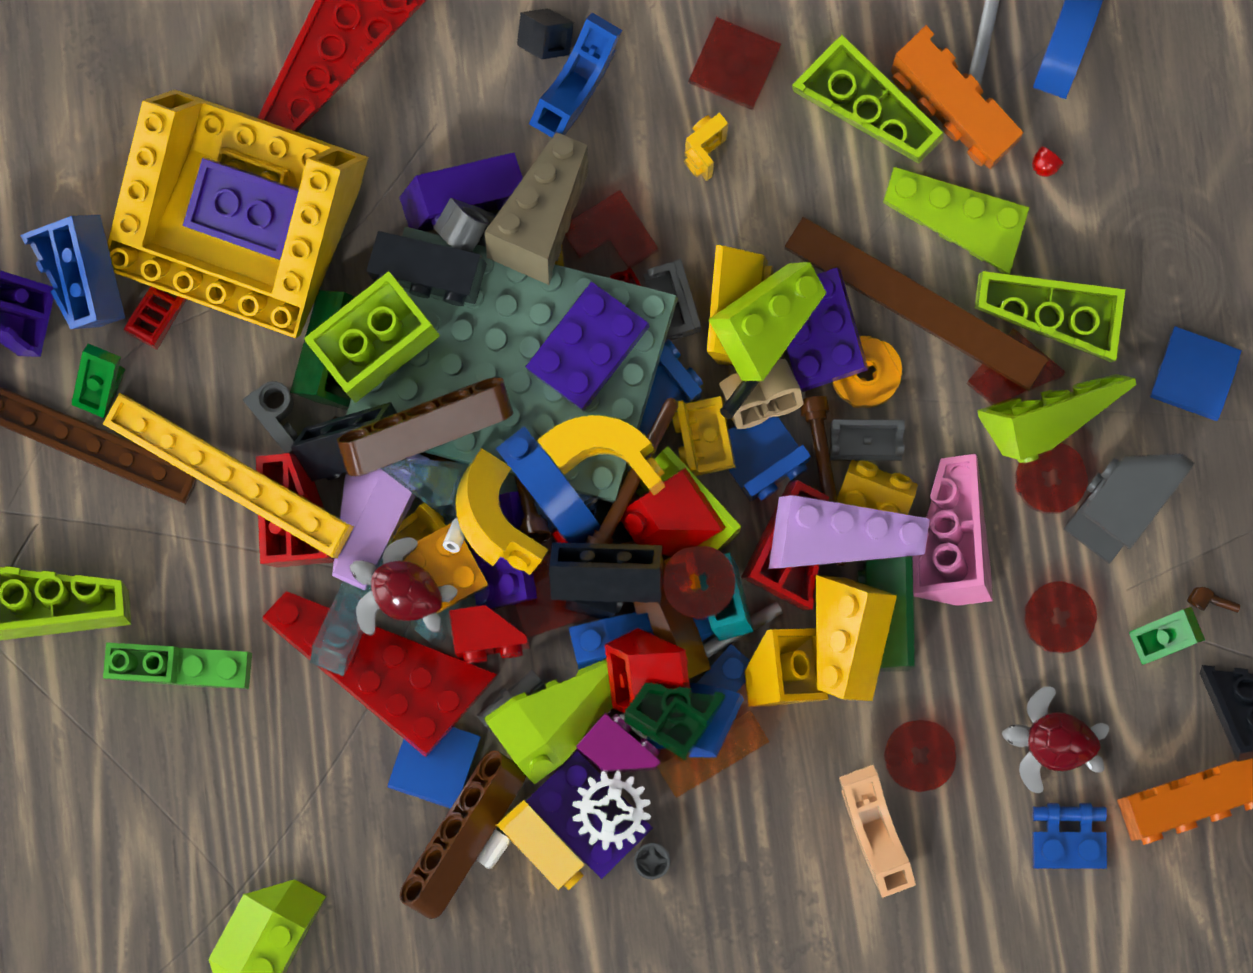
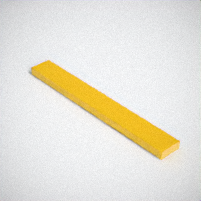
[103,393,354,559]

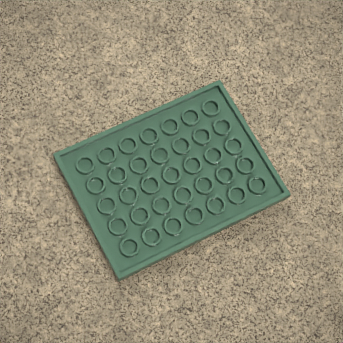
[346,227,678,502]

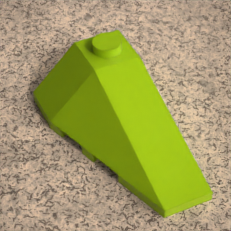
[977,374,1136,463]

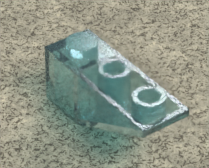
[310,564,381,676]

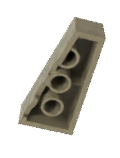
[485,132,589,285]

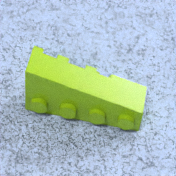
[792,34,944,164]

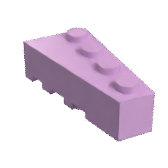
[769,495,930,569]

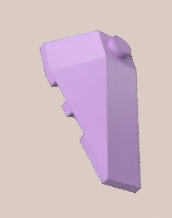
[332,454,430,591]

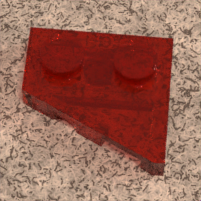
[966,328,1066,405]

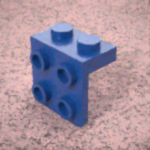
[639,339,703,437]
[728,417,811,502]

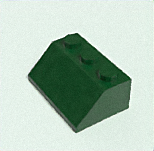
[290,290,356,410]
[857,557,915,672]

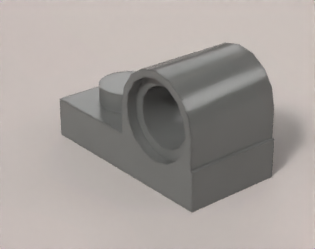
[433,198,497,252]
[242,381,299,455]

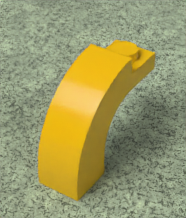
[537,415,665,495]
[456,448,548,575]

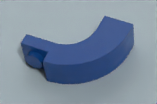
[1033,0,1103,99]
[529,13,622,138]
[495,426,601,543]

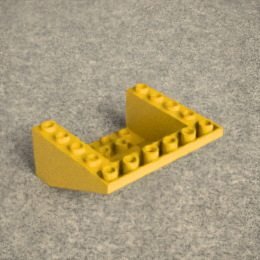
[107,90,369,339]

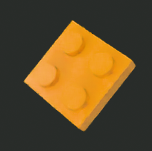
[403,523,489,614]

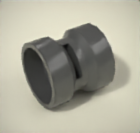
[634,843,670,880]

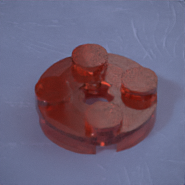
[1015,443,1088,514]
[663,546,736,620]
[1024,581,1097,654]
[883,720,956,793]

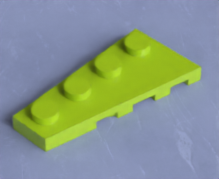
[883,167,1030,274]

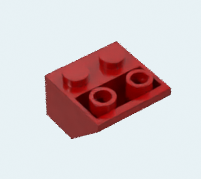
[449,605,530,664]
[605,628,690,714]

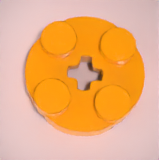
[832,336,902,408]

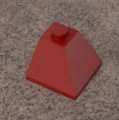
[621,467,726,558]

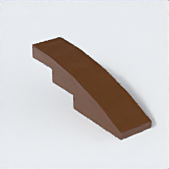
[621,539,711,678]

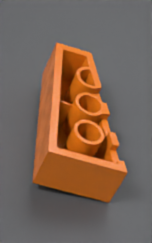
[891,25,1024,170]
[1117,759,1253,845]

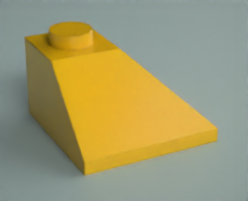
[745,628,829,707]

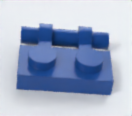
[1032,803,1107,869]

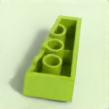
[974,271,1126,362]
[0,566,131,640]

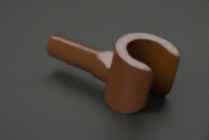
[1187,587,1240,613]

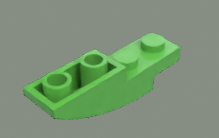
[103,642,252,689]

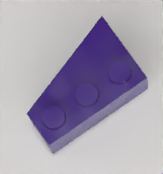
[399,152,523,232]
[0,270,54,357]

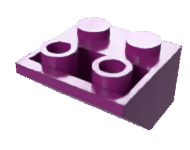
[576,713,661,774]

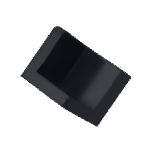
[517,9,574,60]

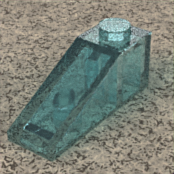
[380,459,469,520]

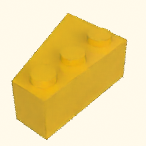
[816,575,897,701]

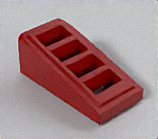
[123,287,187,350]

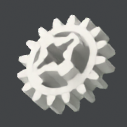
[572,771,651,850]

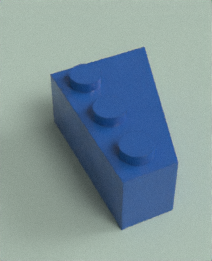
[20,215,125,329]

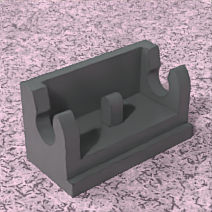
[643,259,701,341]
[830,419,905,461]

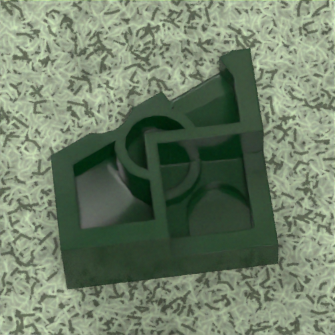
[624,683,726,761]

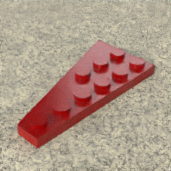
[257,0,427,132]
[262,591,497,757]

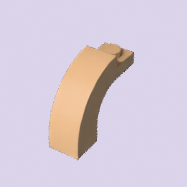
[839,765,916,898]

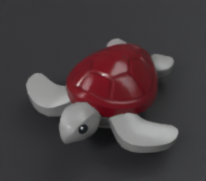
[350,537,458,635]
[1002,686,1109,793]

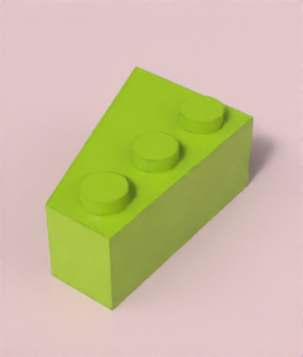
[708,262,826,381]

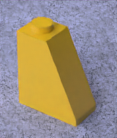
[497,800,585,891]

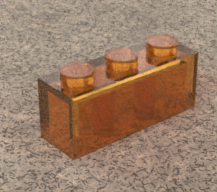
[657,711,770,800]

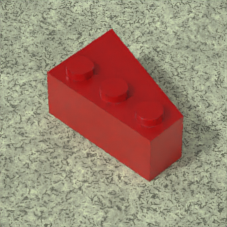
[256,453,334,568]
[741,480,829,610]

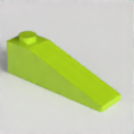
[484,659,612,785]

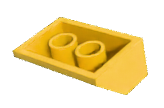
[707,245,774,365]

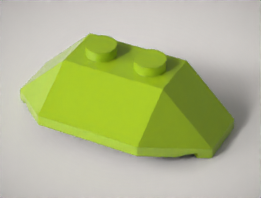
[208,879,327,973]

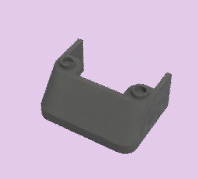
[1064,454,1195,564]

